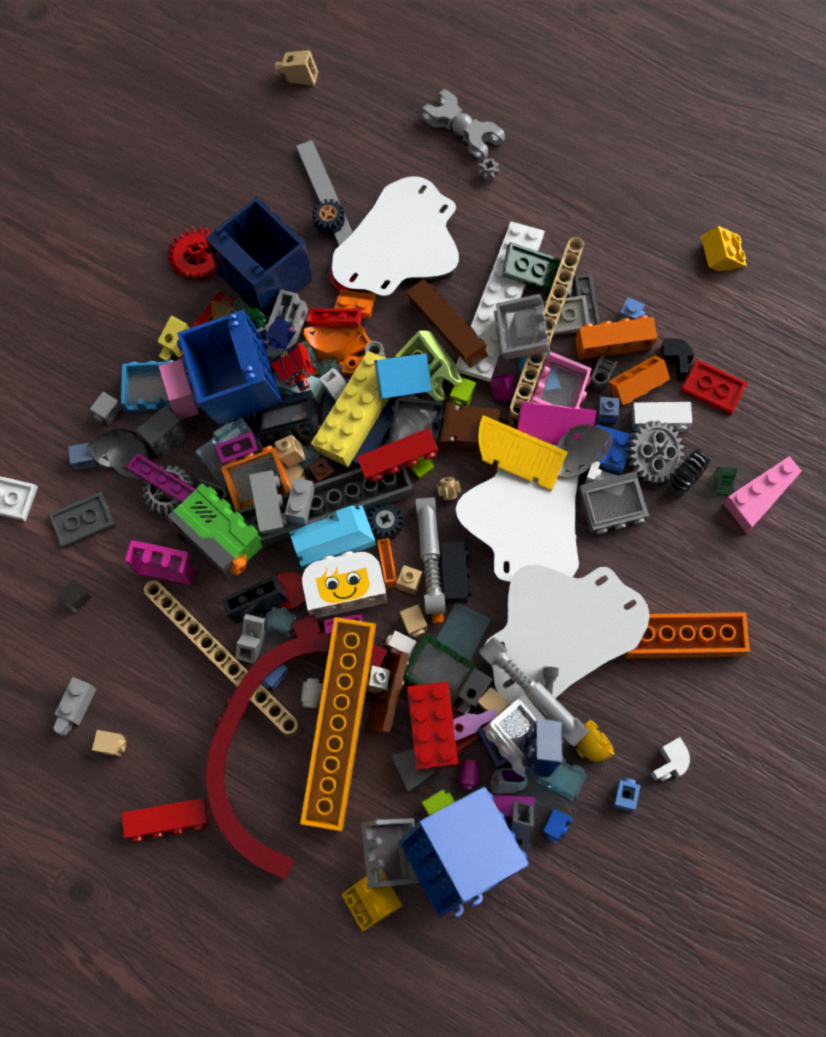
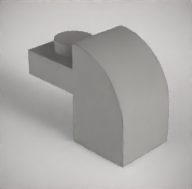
[235,614,266,664]

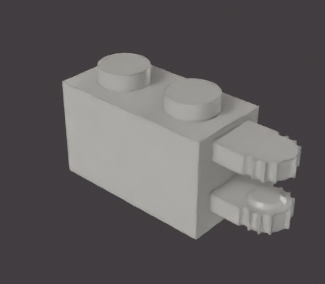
[53,677,97,736]

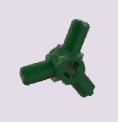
[233,298,268,329]

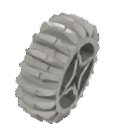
[142,465,194,516]

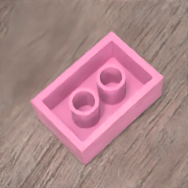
[159,360,200,420]

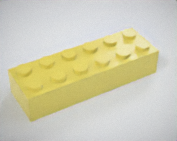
[311,351,390,467]

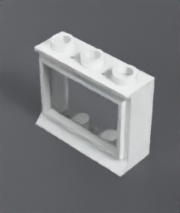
[483,694,564,777]

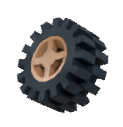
[312,199,345,234]

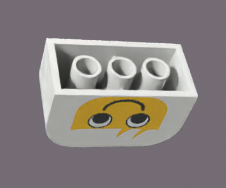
[302,552,388,619]

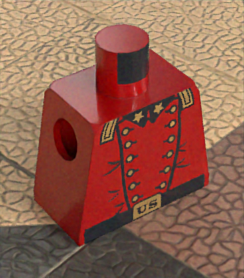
[269,343,314,392]

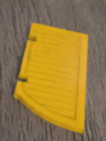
[478,415,568,491]

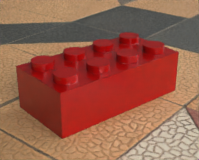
[407,681,459,772]

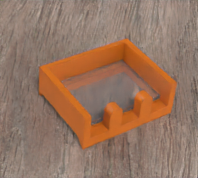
[221,446,291,511]

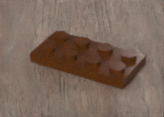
[365,651,409,733]

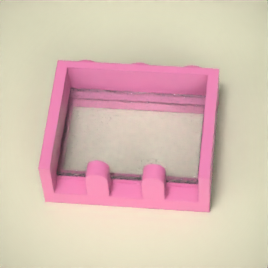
[530,352,592,408]

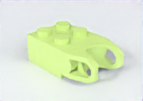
[396,331,462,402]

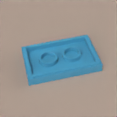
[374,354,432,399]

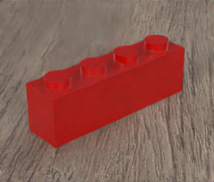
[357,428,439,482]
[122,798,210,842]

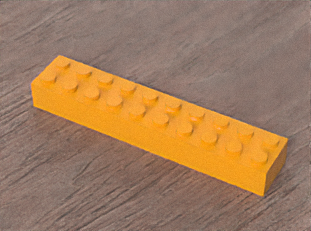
[300,617,376,831]

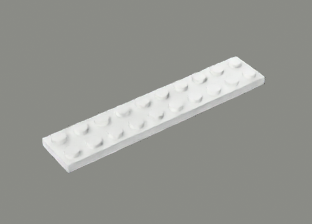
[456,222,545,382]

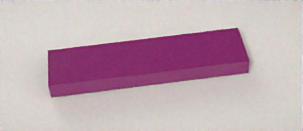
[126,453,196,503]

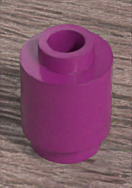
[458,760,481,791]

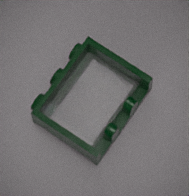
[404,634,479,707]

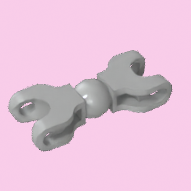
[420,89,505,160]

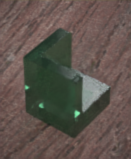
[714,467,737,496]

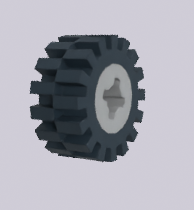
[368,503,403,539]

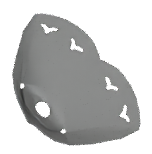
[557,424,612,477]

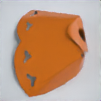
[304,326,365,360]

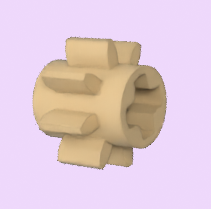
[437,477,461,500]

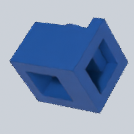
[542,809,573,844]

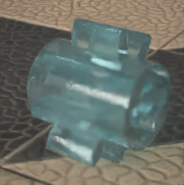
[318,358,341,377]

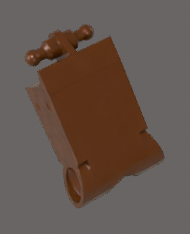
[437,402,515,452]

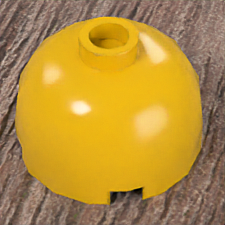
[576,720,614,762]

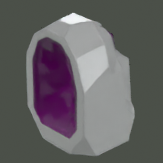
[490,768,527,795]

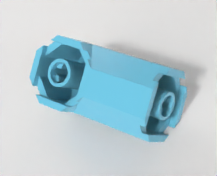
[289,506,376,571]

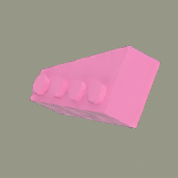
[724,456,801,534]

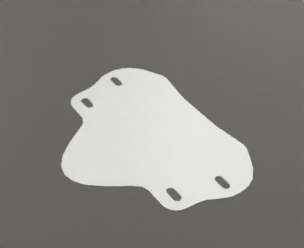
[332,176,459,296]
[456,443,579,582]
[485,565,650,707]

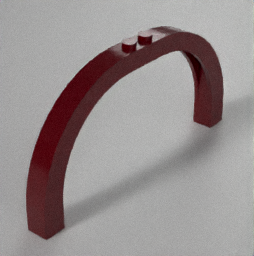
[206,633,388,880]

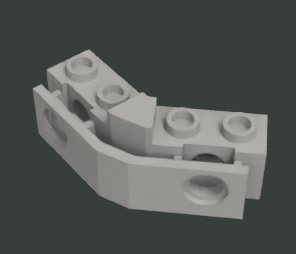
[257,289,308,361]

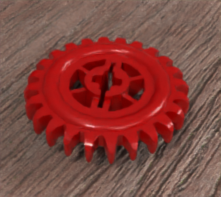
[168,227,216,280]

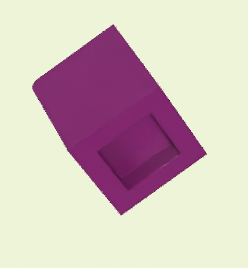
[490,373,517,401]

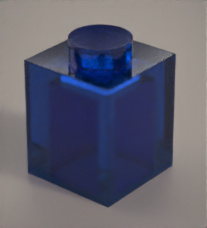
[266,316,296,350]

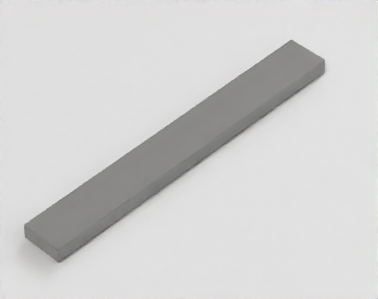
[296,140,353,246]

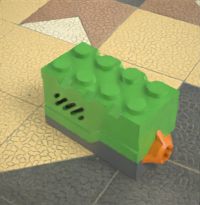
[168,483,263,579]

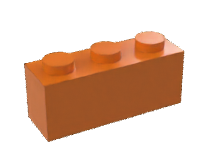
[608,355,670,405]

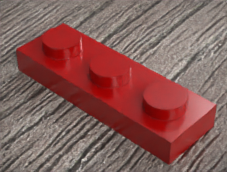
[306,309,363,327]

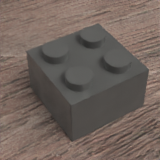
[136,405,187,458]

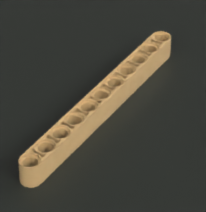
[509,237,584,422]
[144,580,300,737]

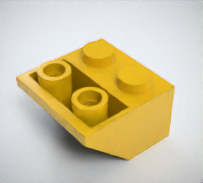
[701,226,747,272]
[341,869,403,932]

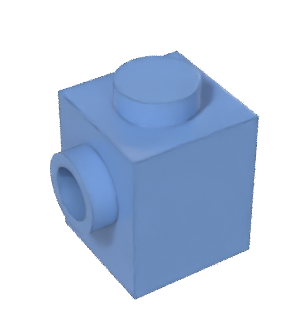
[618,298,645,321]

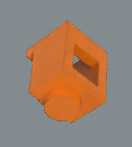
[339,356,364,377]

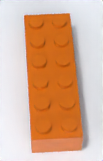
[625,612,750,659]

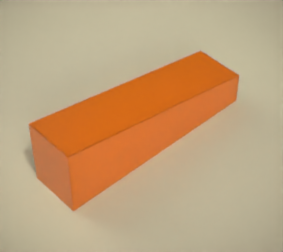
[377,538,397,589]

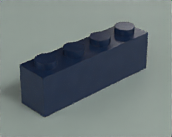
[349,399,396,469]

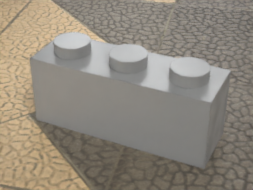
[249,470,287,535]

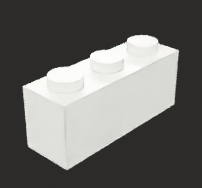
[631,402,692,432]

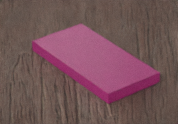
[516,401,596,445]

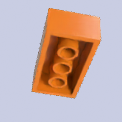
[575,316,657,360]

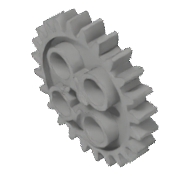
[626,421,685,483]

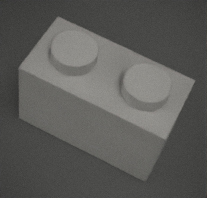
[285,478,315,525]

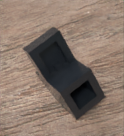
[661,338,694,380]

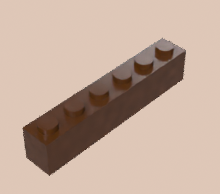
[406,279,488,368]

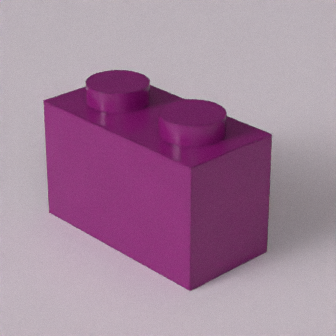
[214,432,258,463]

